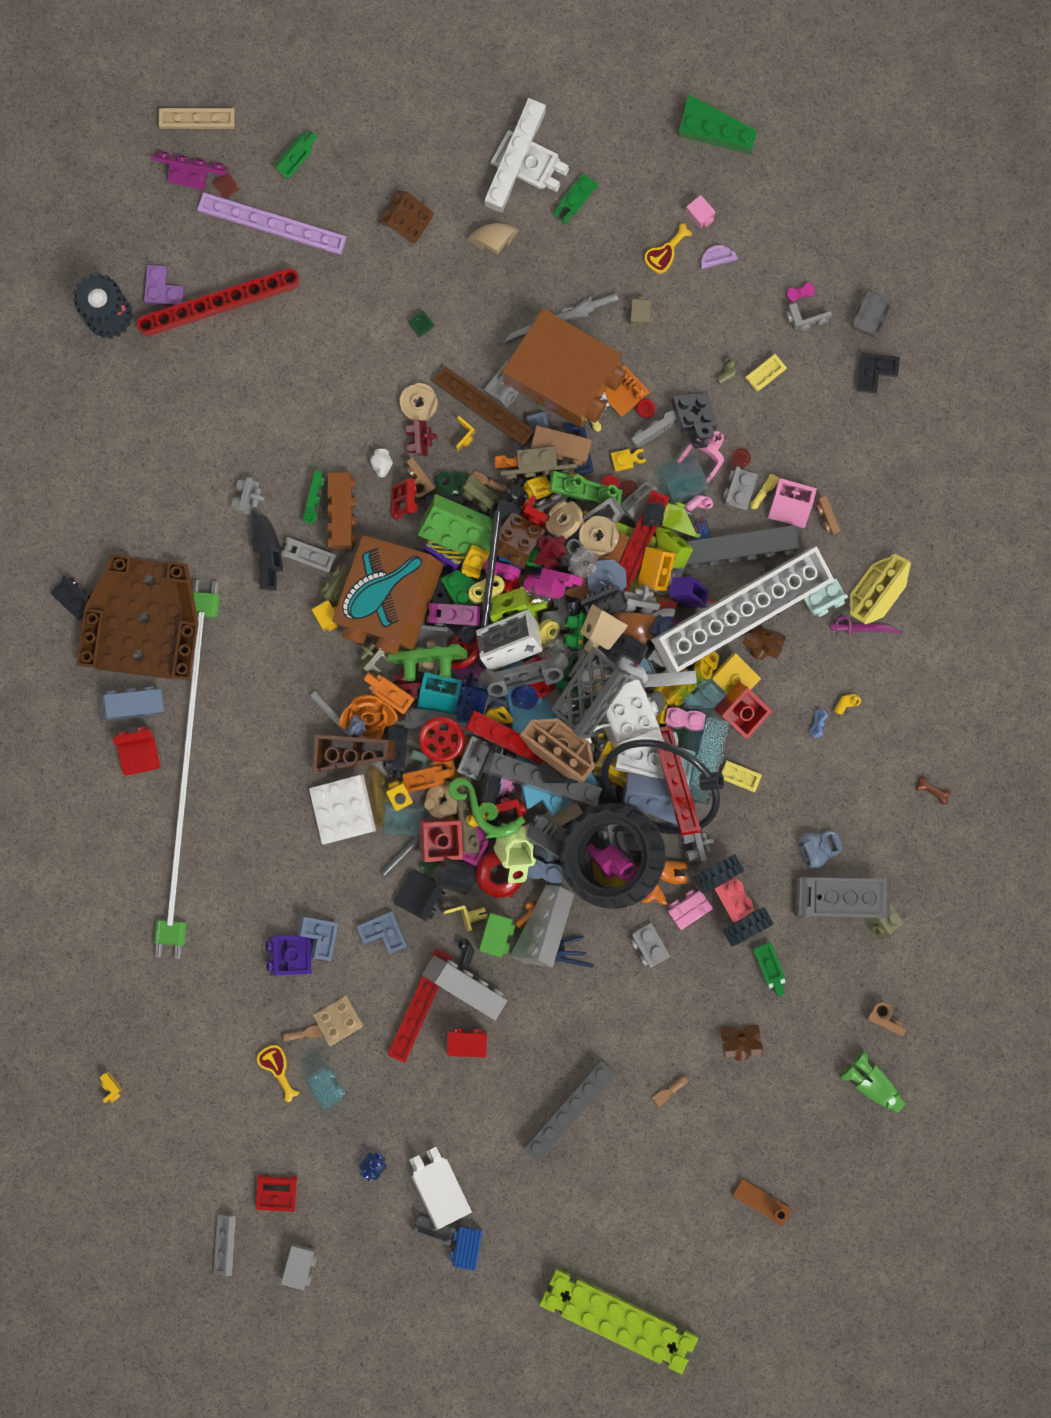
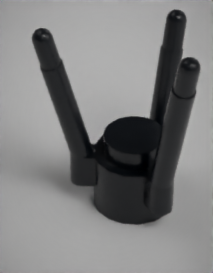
[565,598,588,635]

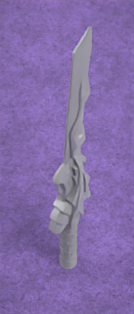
[504,293,619,343]

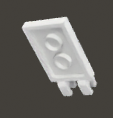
[491,130,569,192]
[409,1147,472,1230]

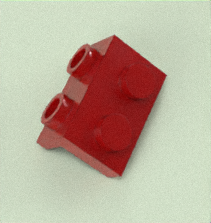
[521,495,548,529]
[495,798,527,819]

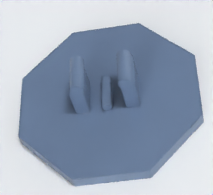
[587,559,627,594]

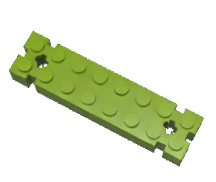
[539,1268,699,1374]

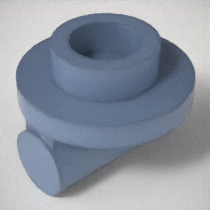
[346,715,366,737]

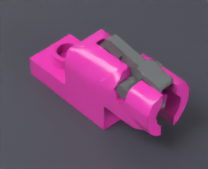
[524,568,583,602]
[585,843,637,881]

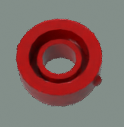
[476,851,523,898]

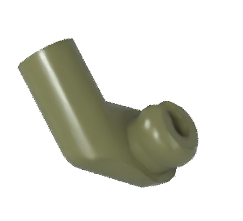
[716,358,737,385]

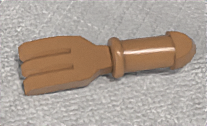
[471,471,508,493]
[282,1025,324,1042]
[651,1076,688,1107]

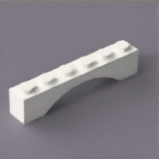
[485,98,546,213]

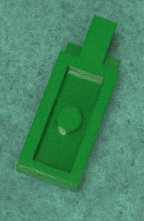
[273,130,317,180]
[302,470,325,525]
[753,942,786,997]

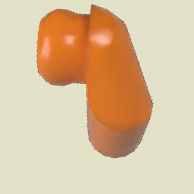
[516,901,536,929]

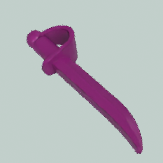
[829,616,901,635]

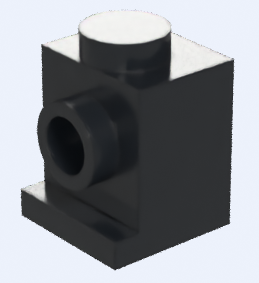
[643,503,664,527]

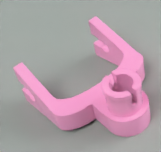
[677,431,724,484]

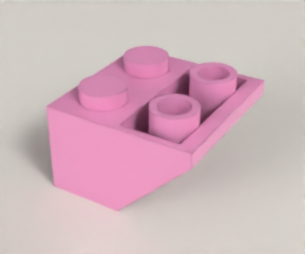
[768,478,817,529]

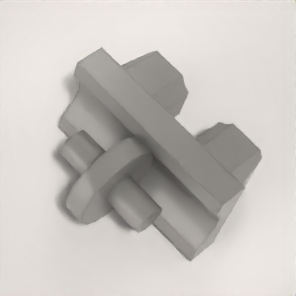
[232,477,265,515]
[622,584,660,616]
[680,833,714,863]

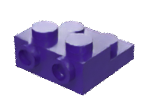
[265,935,312,976]

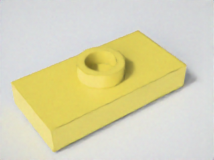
[745,354,787,392]
[722,760,762,793]

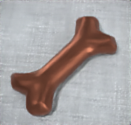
[916,776,951,805]

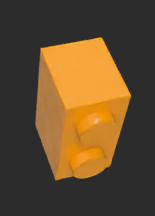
[637,547,675,591]

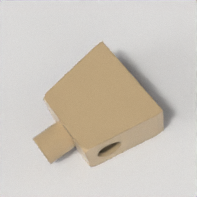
[581,604,628,652]

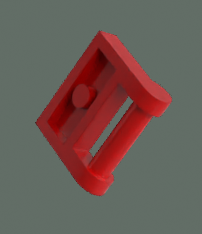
[391,478,417,520]
[256,1174,297,1212]

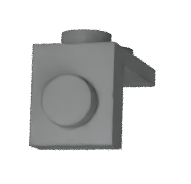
[786,303,832,331]

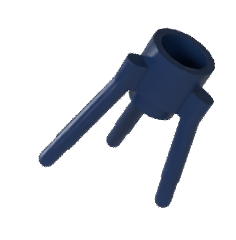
[555,935,594,968]

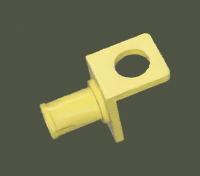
[442,905,487,932]

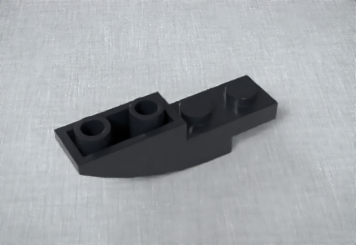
[252,514,283,591]

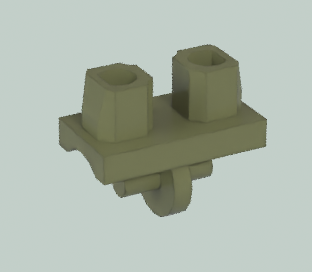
[359,642,389,676]

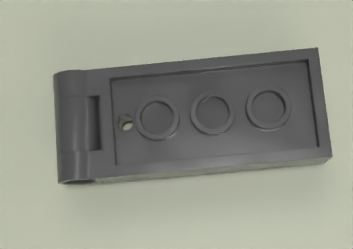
[795,877,891,918]

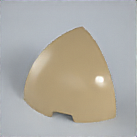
[467,223,519,255]

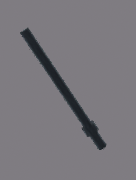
[480,510,502,626]

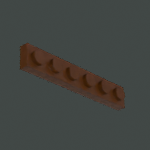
[433,366,535,448]

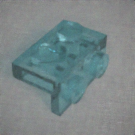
[384,803,424,836]

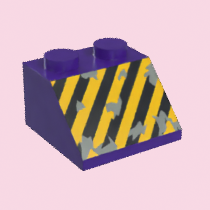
[423,540,465,574]

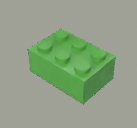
[479,913,516,957]

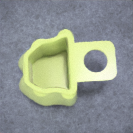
[494,825,536,883]

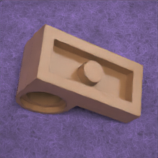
[406,457,436,500]
[866,1002,906,1037]

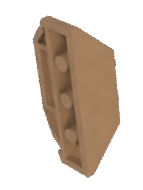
[520,719,595,783]

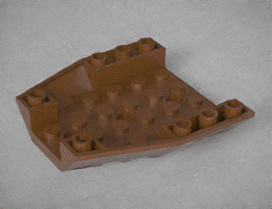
[76,554,199,680]

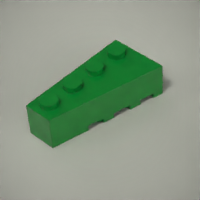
[678,95,757,154]

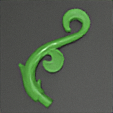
[448,778,525,839]

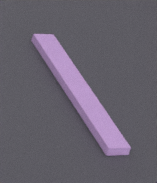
[197,192,347,255]

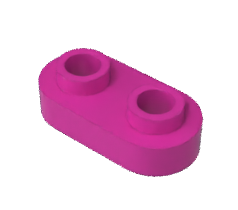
[483,560,521,581]

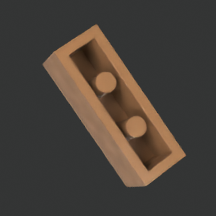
[531,426,592,466]

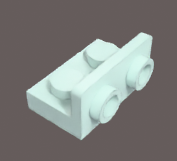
[803,579,848,617]

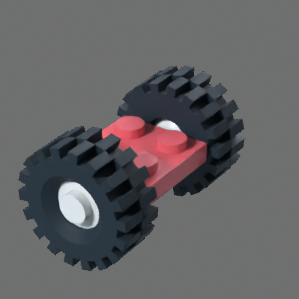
[73,273,133,339]
[693,854,774,947]

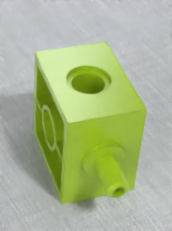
[490,587,547,626]

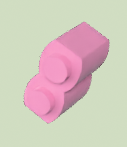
[665,708,706,732]

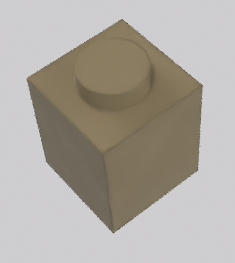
[630,297,651,327]

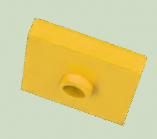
[708,652,761,697]

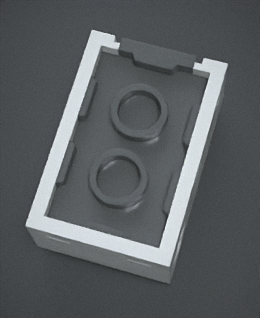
[476,609,543,671]

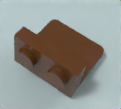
[378,191,434,243]
[497,513,545,569]

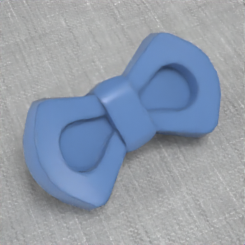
[809,709,828,738]

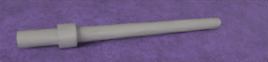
[310,691,393,779]

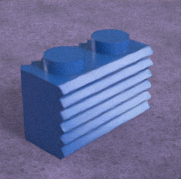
[450,1226,483,1270]

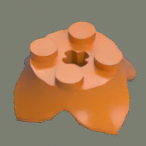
[339,694,398,739]

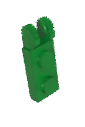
[553,173,598,224]

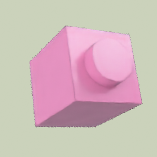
[685,195,715,228]

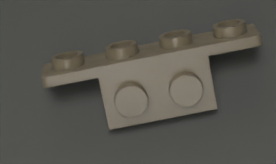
[500,447,578,479]
[454,776,479,854]

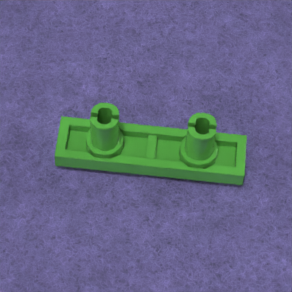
[548,471,622,505]
[388,644,467,681]

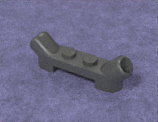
[480,651,569,697]

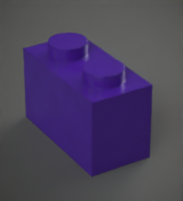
[669,577,709,608]

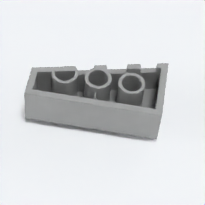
[554,497,625,570]
[510,885,574,967]
[422,955,507,1021]

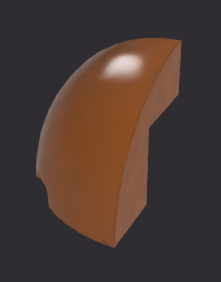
[612,612,656,644]

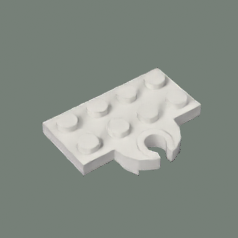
[614,723,695,786]

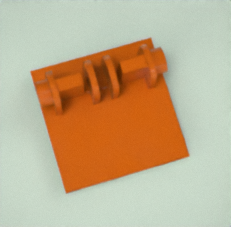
[605,364,650,417]

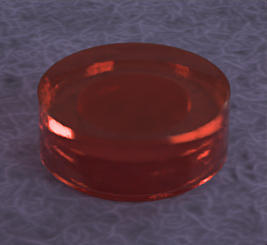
[731,448,751,468]

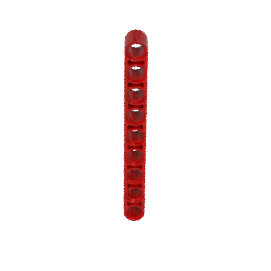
[137,268,300,336]

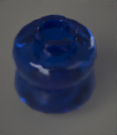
[511,686,538,710]
[359,1152,387,1181]

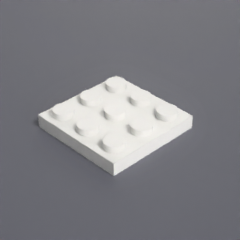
[309,775,376,845]

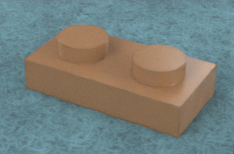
[816,496,840,536]

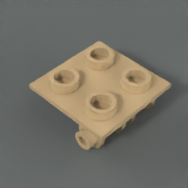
[313,996,363,1046]

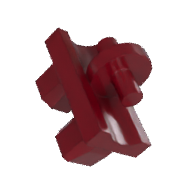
[406,419,437,456]
[533,535,567,570]
[392,668,422,698]

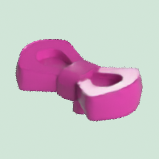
[786,282,815,303]

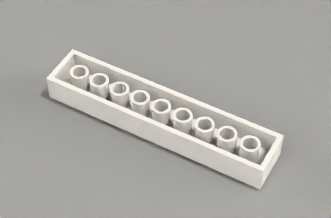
[651,547,834,674]

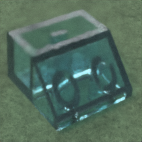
[659,456,709,504]
[681,678,727,711]
[305,1066,347,1112]

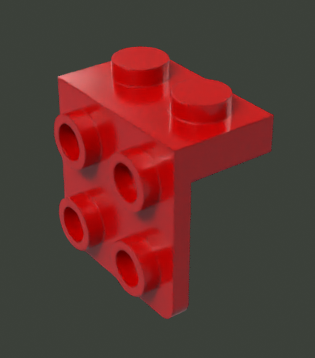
[113,727,161,776]

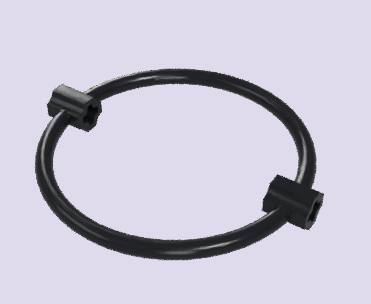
[599,739,725,835]

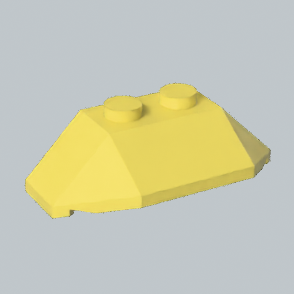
[850,554,911,624]

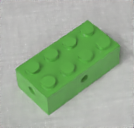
[418,494,504,560]

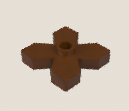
[742,624,786,660]
[720,1025,763,1061]

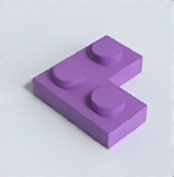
[144,265,184,306]

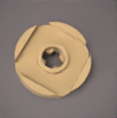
[400,383,438,421]
[546,501,584,539]
[579,516,619,555]
[424,781,459,819]

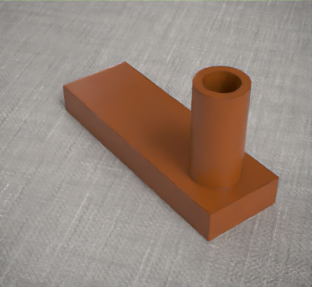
[732,1178,792,1227]

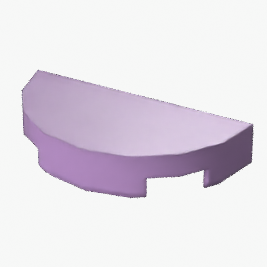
[701,245,738,269]

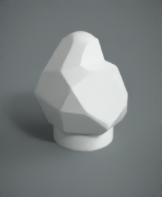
[370,449,393,478]

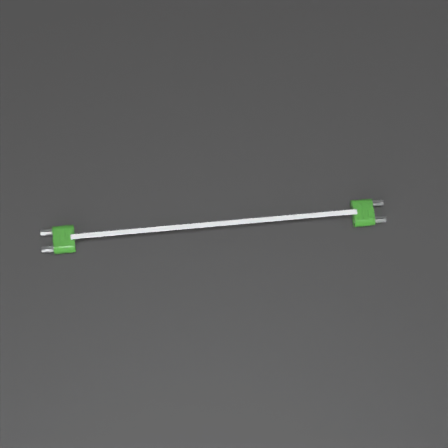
[154,580,219,959]

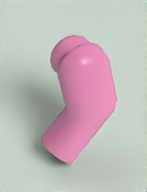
[685,495,713,511]

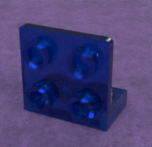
[455,673,488,724]

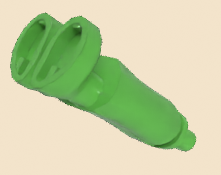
[840,1050,906,1114]

